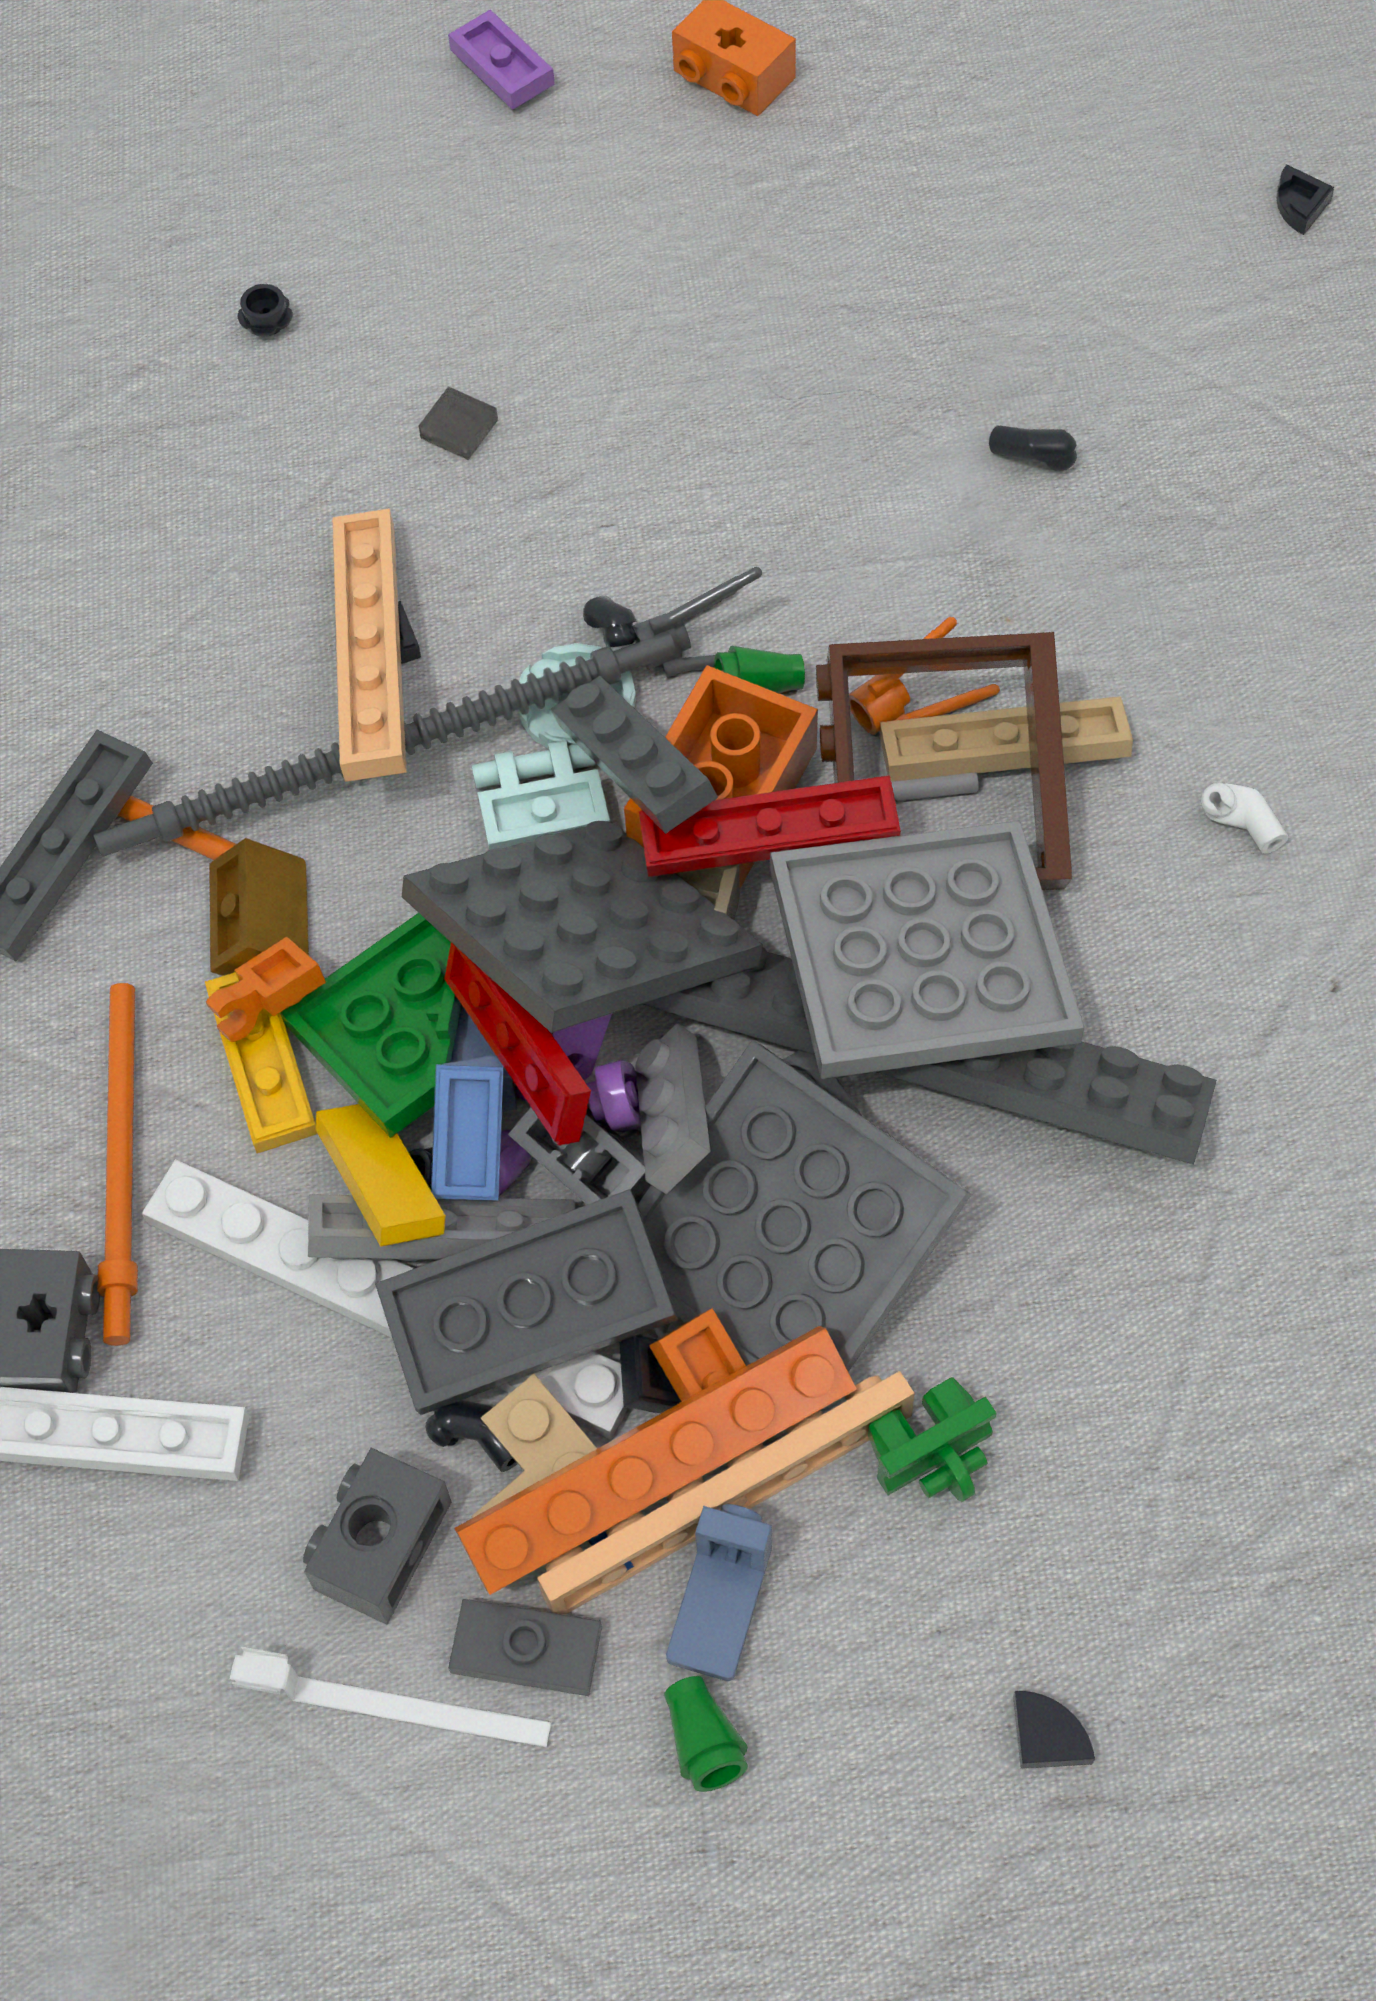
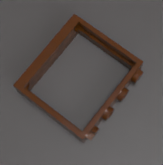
[816,632,1072,890]

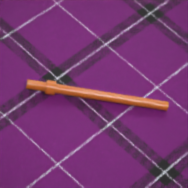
[97,983,138,1346]

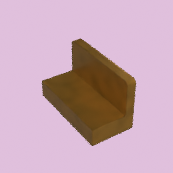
[209,838,309,976]

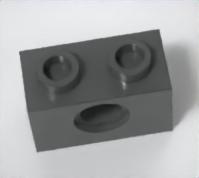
[303,1448,452,1625]

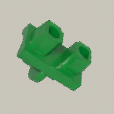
[868,1377,997,1502]

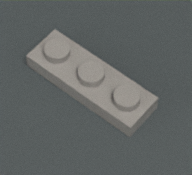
[635,1023,710,1194]

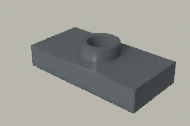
[448,1599,602,1696]

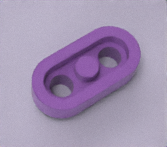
[586,1060,641,1133]

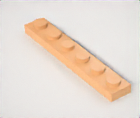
[332,508,407,782]
[537,1371,915,1615]

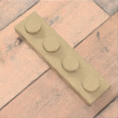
[880,696,1133,782]

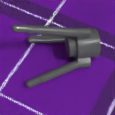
[633,567,762,678]

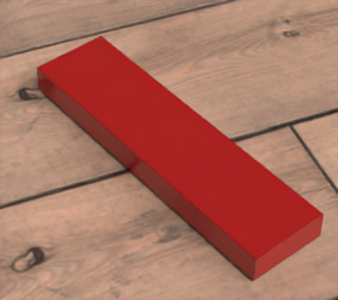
[639,775,901,877]
[444,943,591,1146]

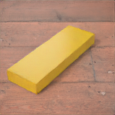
[205,972,318,1153]
[315,1104,446,1246]

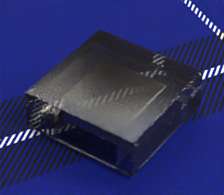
[418,386,498,460]

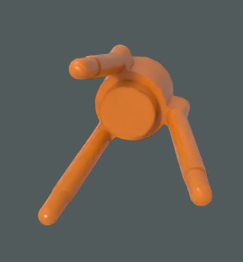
[849,617,1000,735]

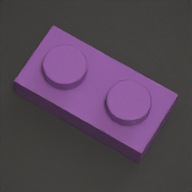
[448,9,555,110]

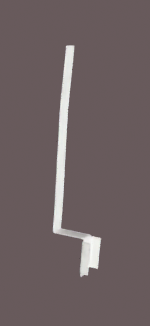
[229,1647,552,1747]

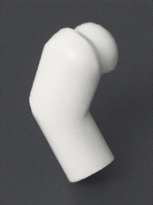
[1201,783,1289,854]

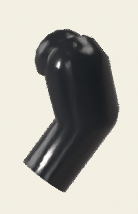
[989,425,1077,471]
[583,595,637,648]
[425,1400,517,1472]

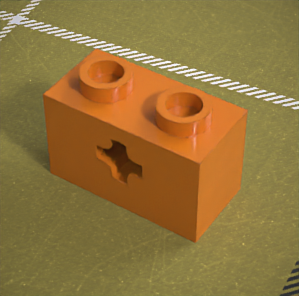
[672,0,796,116]

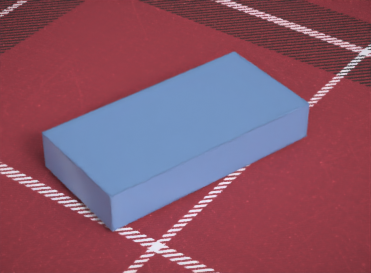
[431,1064,503,1200]

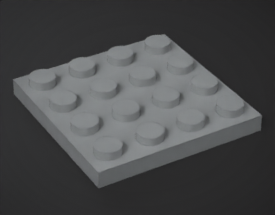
[770,820,1084,1079]

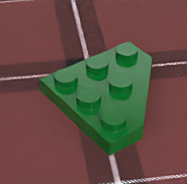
[280,913,462,1138]

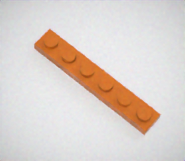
[454,1326,857,1595]

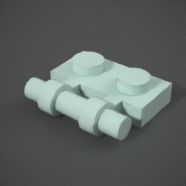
[471,740,610,850]

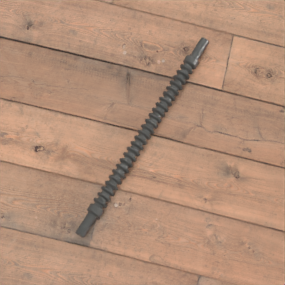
[93,632,676,857]

